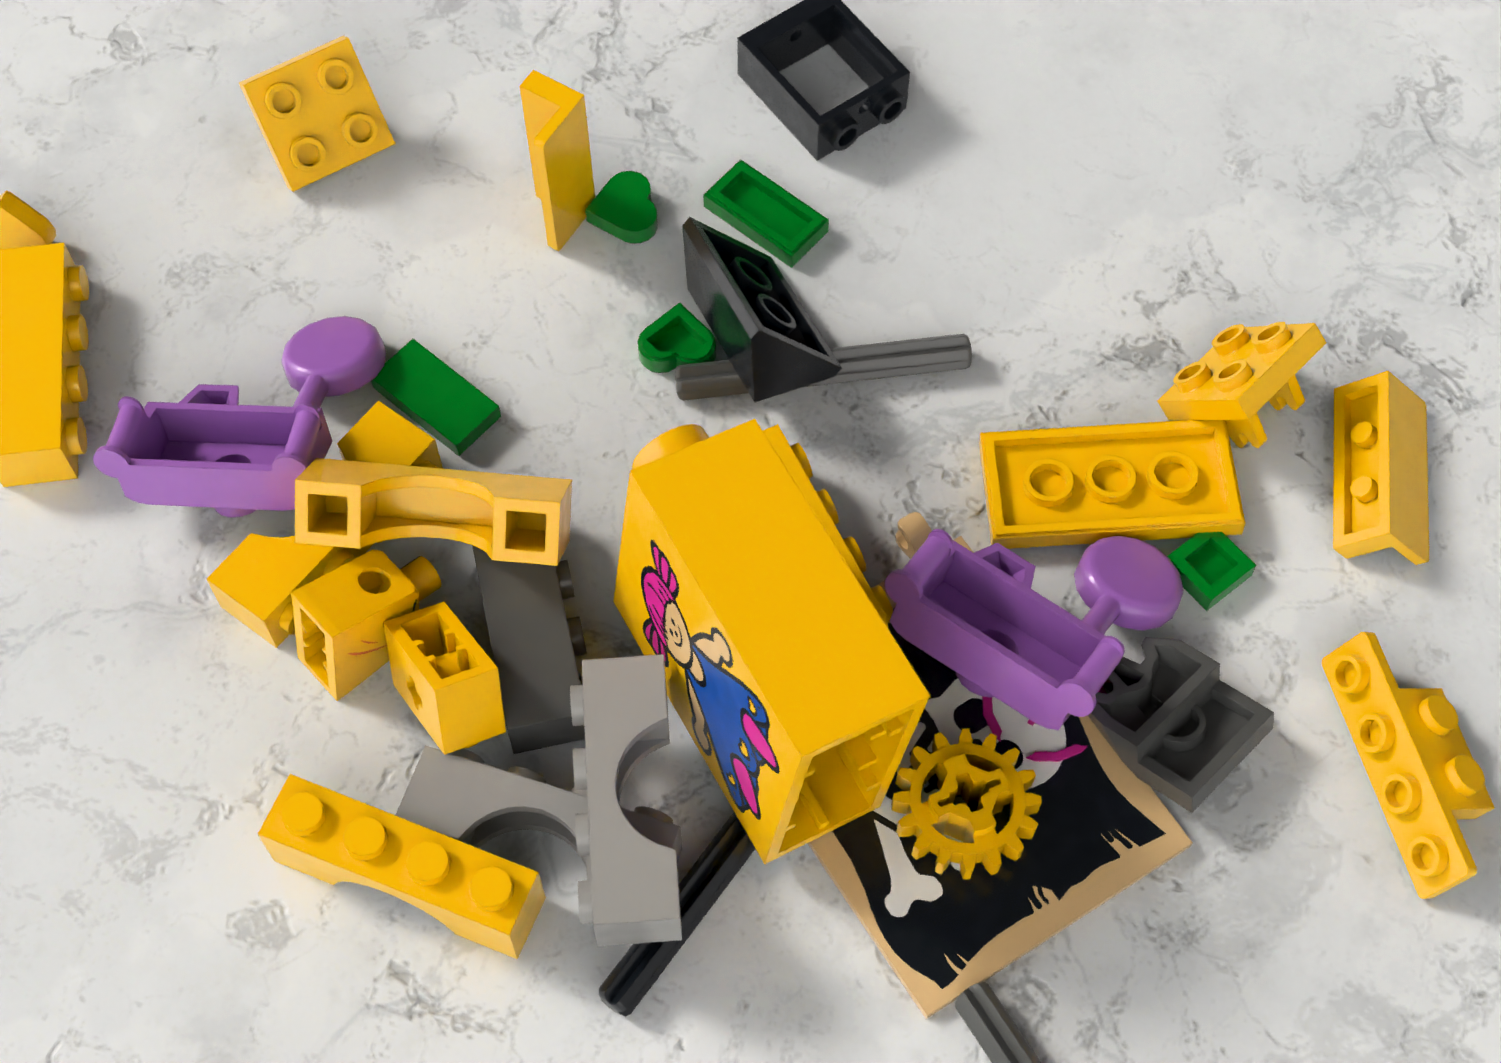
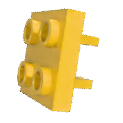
[239,35,395,192]
[1157,322,1327,448]

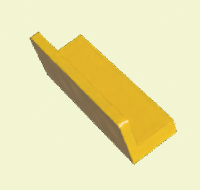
[519,70,595,251]
[1333,371,1430,565]

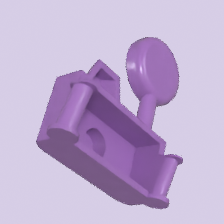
[93,316,386,518]
[884,529,1184,730]

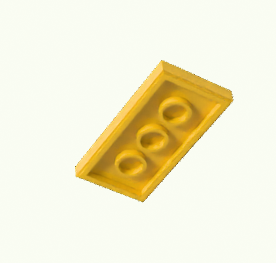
[979,420,1245,549]

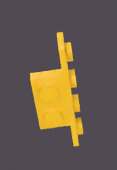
[1322,632,1495,899]

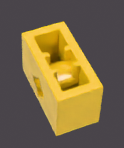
[383,601,506,755]

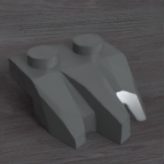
[1088,637,1274,813]

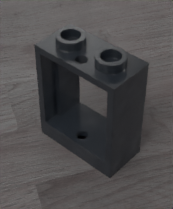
[737,0,910,161]

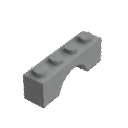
[570,654,682,946]
[396,745,682,880]

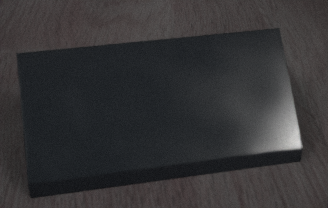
[682,217,842,403]

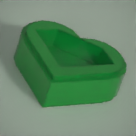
[585,171,658,244]
[637,302,716,373]

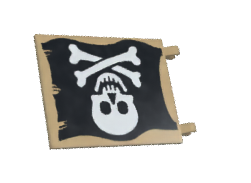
[808,512,1192,1019]

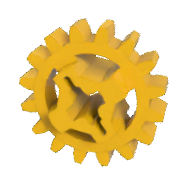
[891,728,1042,879]

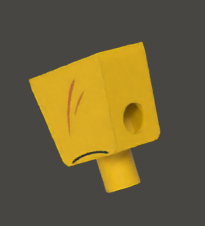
[291,549,442,701]

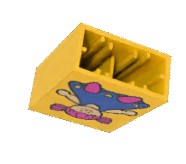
[613,418,930,864]

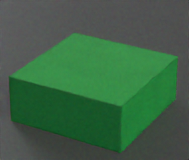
[1167,532,1256,611]

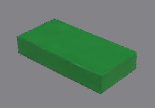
[703,159,829,268]
[371,339,501,456]

